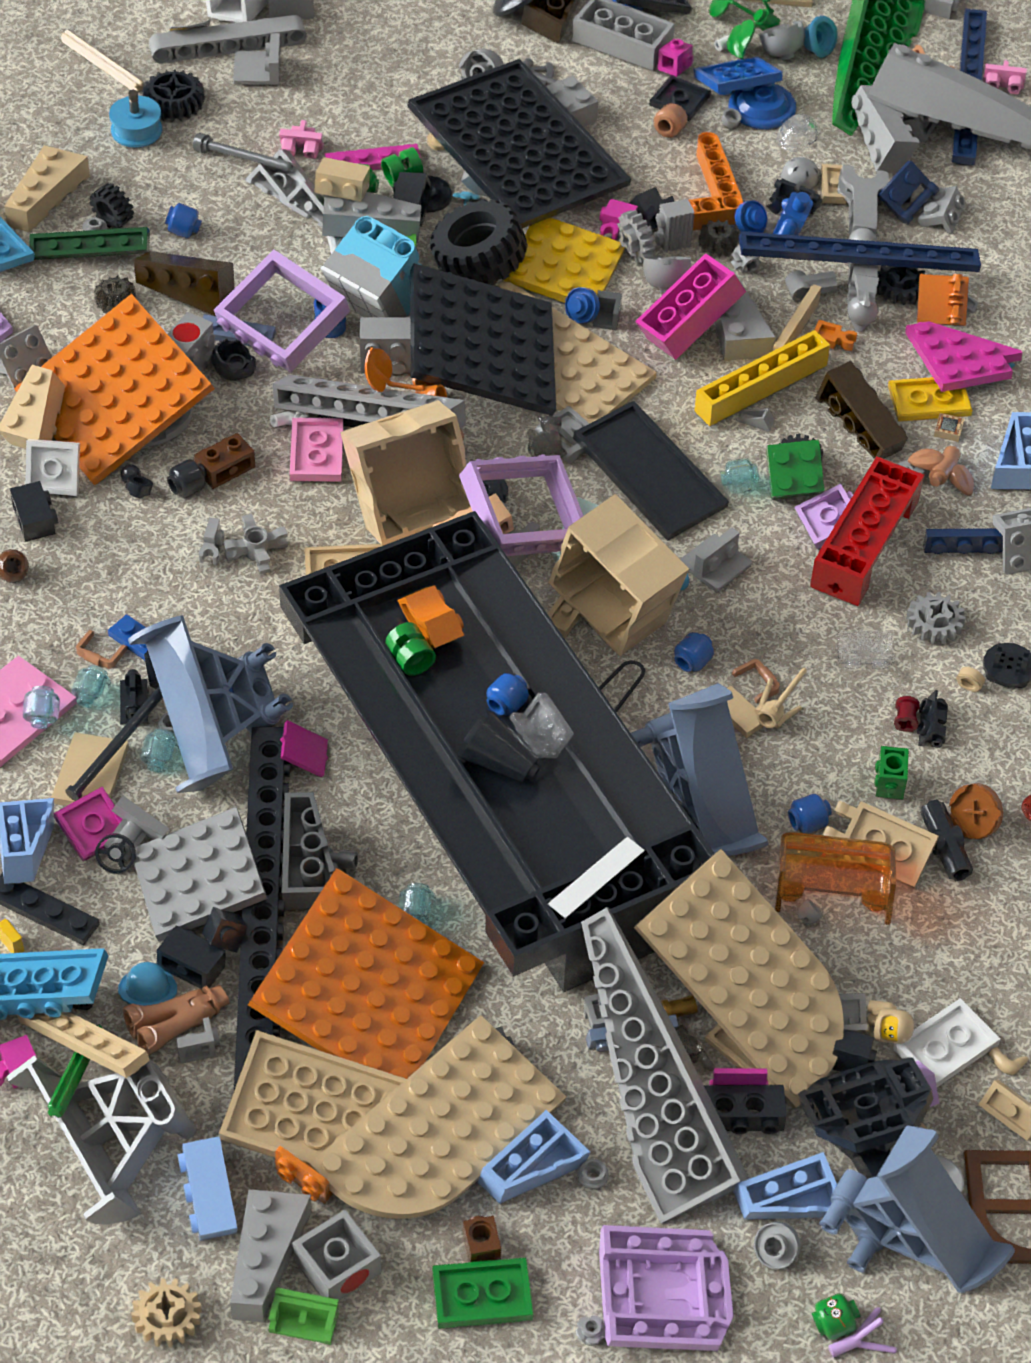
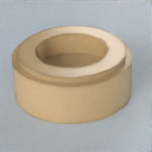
[956,667,985,692]

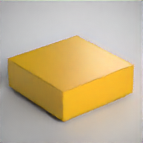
[0,918,25,953]

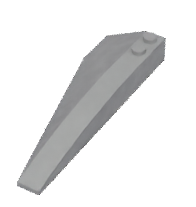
[867,43,1031,149]
[582,908,749,1224]

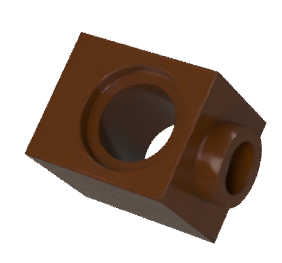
[463,1215,502,1262]

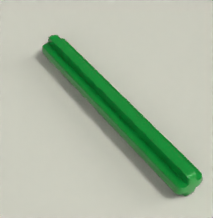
[47,1023,103,1118]

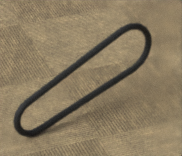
[599,660,645,713]

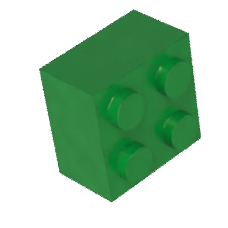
[766,440,825,499]

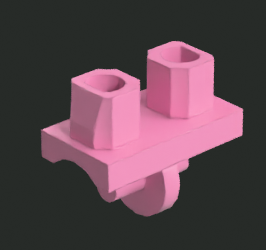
[983,60,1027,94]
[279,120,324,159]

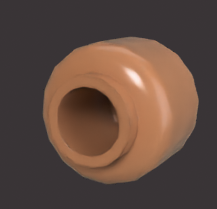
[654,103,687,138]

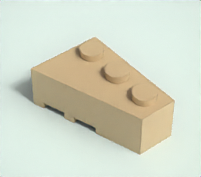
[0,365,65,449]

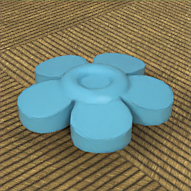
[453,192,480,205]

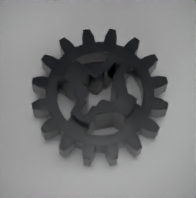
[877,266,925,305]

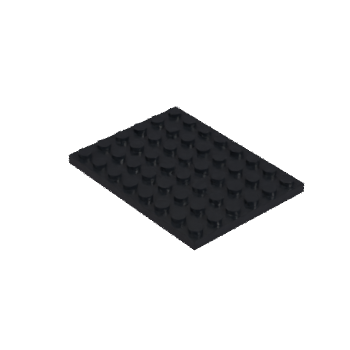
[407,59,631,229]

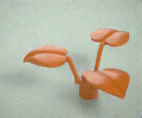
[365,348,447,397]

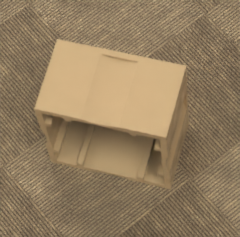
[340,400,471,546]
[548,494,689,656]

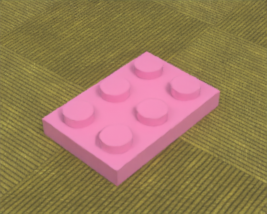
[290,418,344,482]

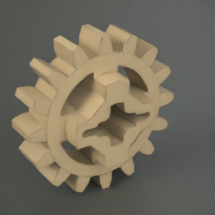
[131,1278,202,1348]

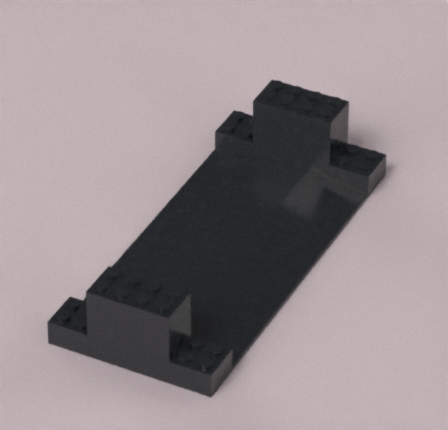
[279,511,715,993]

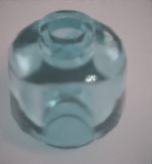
[720,458,759,493]
[71,665,111,708]
[22,686,60,729]
[140,729,179,773]
[398,883,436,924]

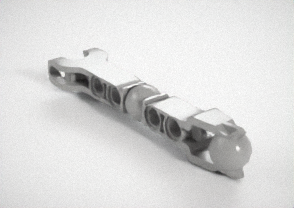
[837,165,889,332]

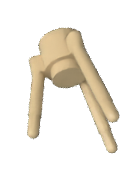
[755,668,807,729]

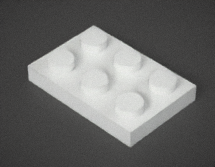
[893,998,1000,1087]

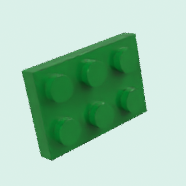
[432,1257,533,1329]

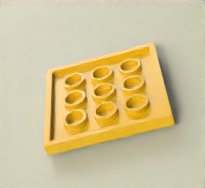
[503,217,625,303]

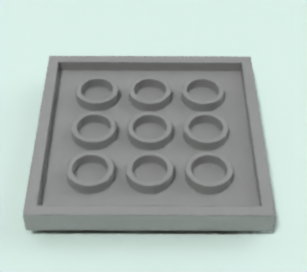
[130,807,268,942]

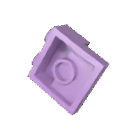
[794,484,853,549]

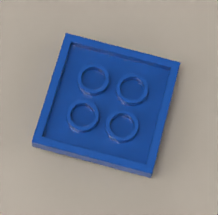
[693,56,783,95]

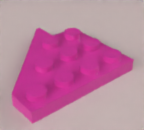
[905,321,1023,392]

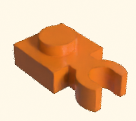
[814,320,858,351]

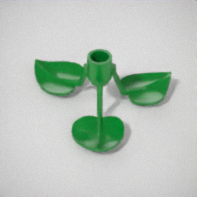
[709,0,781,59]

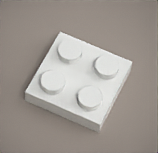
[25,439,80,496]

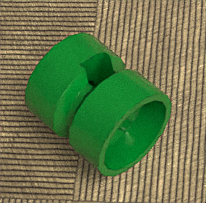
[381,147,424,187]
[386,622,436,676]

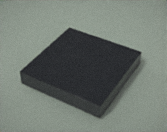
[649,75,711,121]

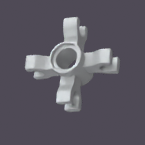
[224,514,288,574]

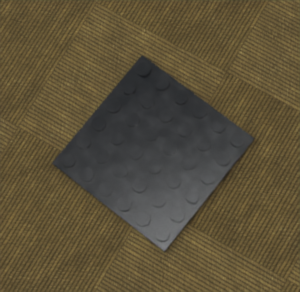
[410,263,556,416]

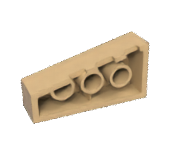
[4,145,90,232]

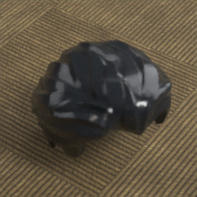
[211,339,256,380]

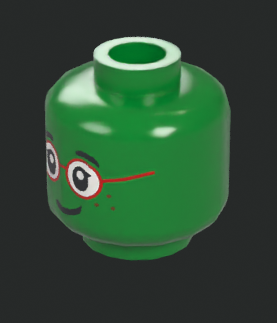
[811,1293,861,1341]

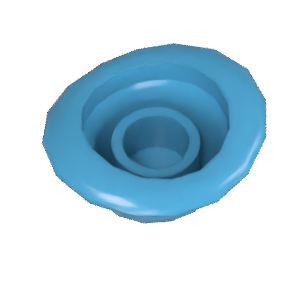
[803,15,838,58]
[118,962,177,1005]

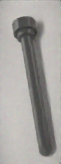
[193,132,293,171]

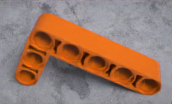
[689,132,743,231]

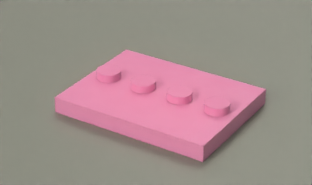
[0,655,77,767]

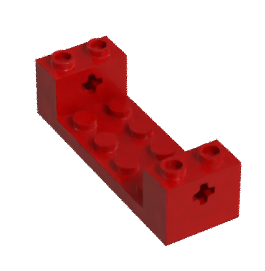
[810,456,924,606]

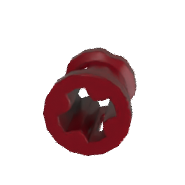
[894,696,920,732]

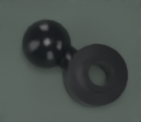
[120,464,153,498]

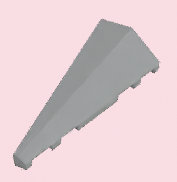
[245,148,324,227]

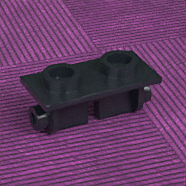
[771,178,823,215]
[120,669,148,725]
[917,690,948,748]

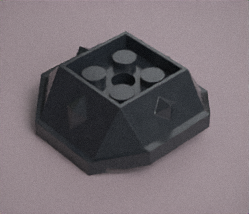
[798,1057,934,1159]

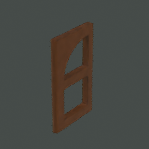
[963,1150,1031,1264]

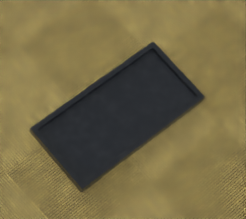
[573,400,729,541]

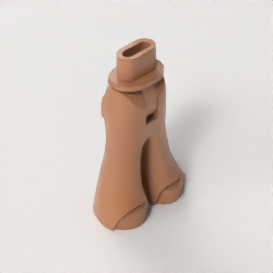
[123,985,230,1057]

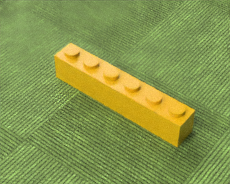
[694,330,830,426]

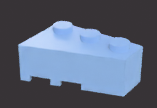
[991,412,1031,489]
[0,798,55,884]
[478,1110,590,1204]
[178,1136,237,1241]
[733,1152,837,1220]

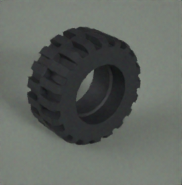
[430,199,527,285]

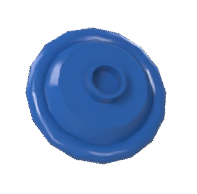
[729,84,796,130]

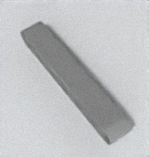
[149,15,307,64]

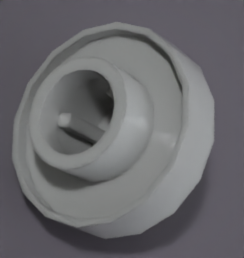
[754,1221,801,1269]

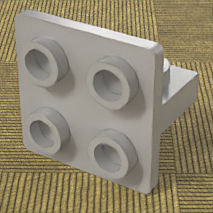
[0,325,52,391]
[680,527,752,592]

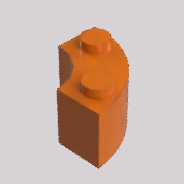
[398,586,464,648]

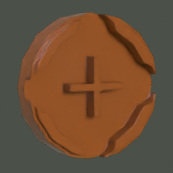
[949,783,1003,839]

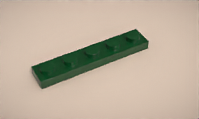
[29,227,150,260]

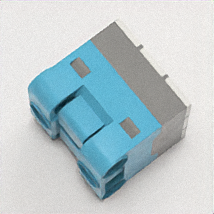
[321,216,422,317]

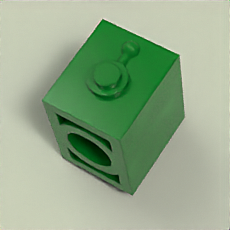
[874,746,909,800]

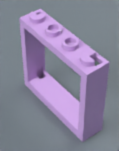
[214,250,350,373]
[459,454,583,556]

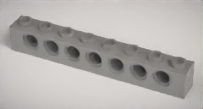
[273,374,466,428]

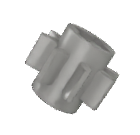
[731,245,761,273]

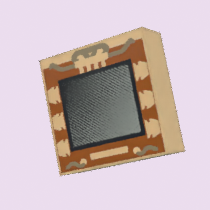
[934,413,965,442]

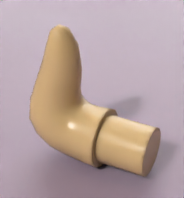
[988,1047,1029,1075]

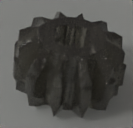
[698,219,739,259]
[94,275,136,313]

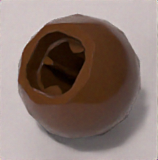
[0,549,29,583]

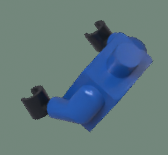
[766,192,813,236]

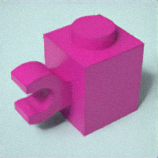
[599,199,638,240]
[0,1035,37,1088]

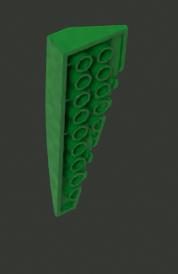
[832,0,926,136]

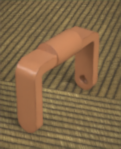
[76,630,128,669]
[732,659,780,704]

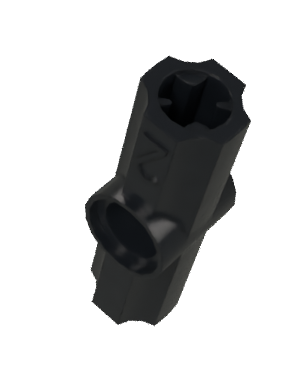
[920,799,973,882]

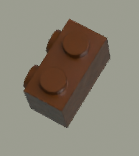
[194,433,256,489]

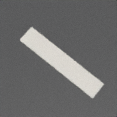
[548,837,645,918]

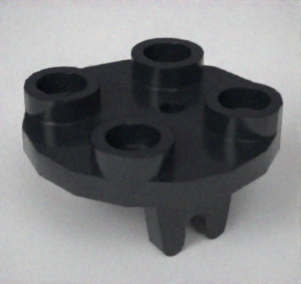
[983,643,1031,688]

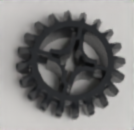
[142,69,205,122]

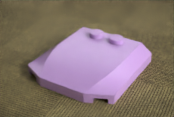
[599,1225,733,1351]

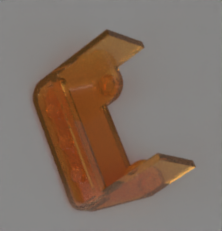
[775,832,896,925]

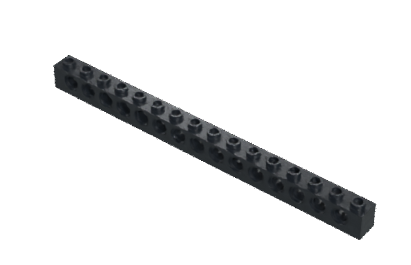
[233,727,290,1093]

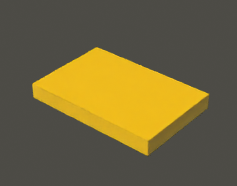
[888,377,973,422]

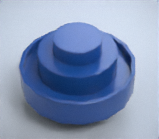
[735,200,768,233]
[565,287,600,324]

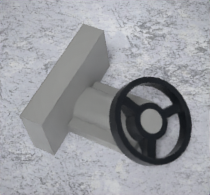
[95,795,169,873]

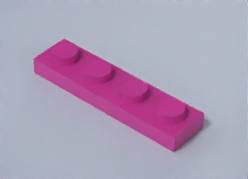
[325,143,421,170]

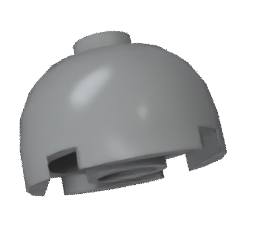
[759,20,805,60]
[459,48,504,80]
[643,256,692,293]

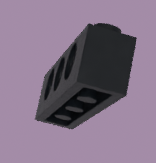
[704,1085,787,1134]

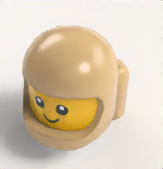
[868,1000,914,1044]

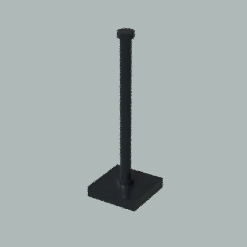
[65,650,163,801]

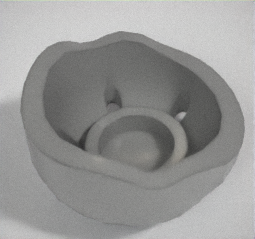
[780,157,819,190]

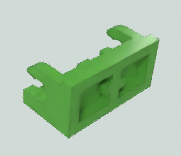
[269,1287,339,1345]

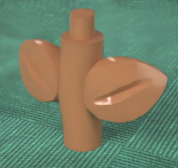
[907,446,974,496]

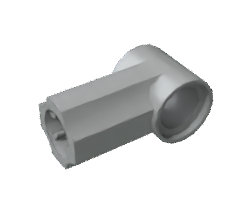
[785,270,837,303]

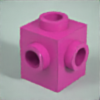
[658,39,694,76]

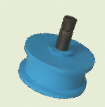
[109,89,162,148]

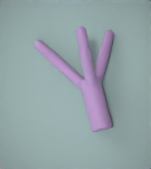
[828,1307,897,1358]

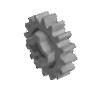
[617,210,655,263]
[906,592,966,644]

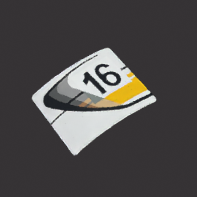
[169,18,212,32]

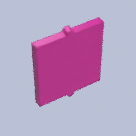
[280,720,328,777]
[709,1068,768,1085]

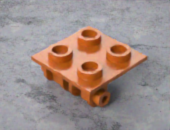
[917,274,969,326]

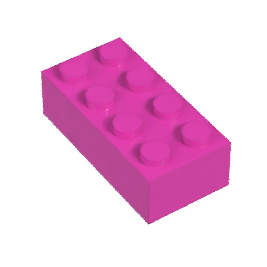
[635,254,746,360]

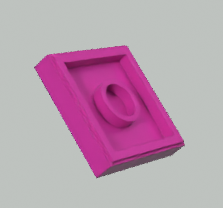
[53,786,123,862]

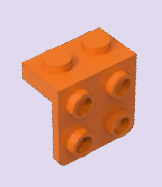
[275,1146,333,1204]

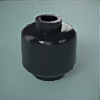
[167,459,207,497]

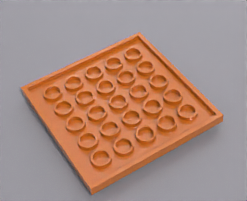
[14,294,215,485]
[248,868,484,1079]

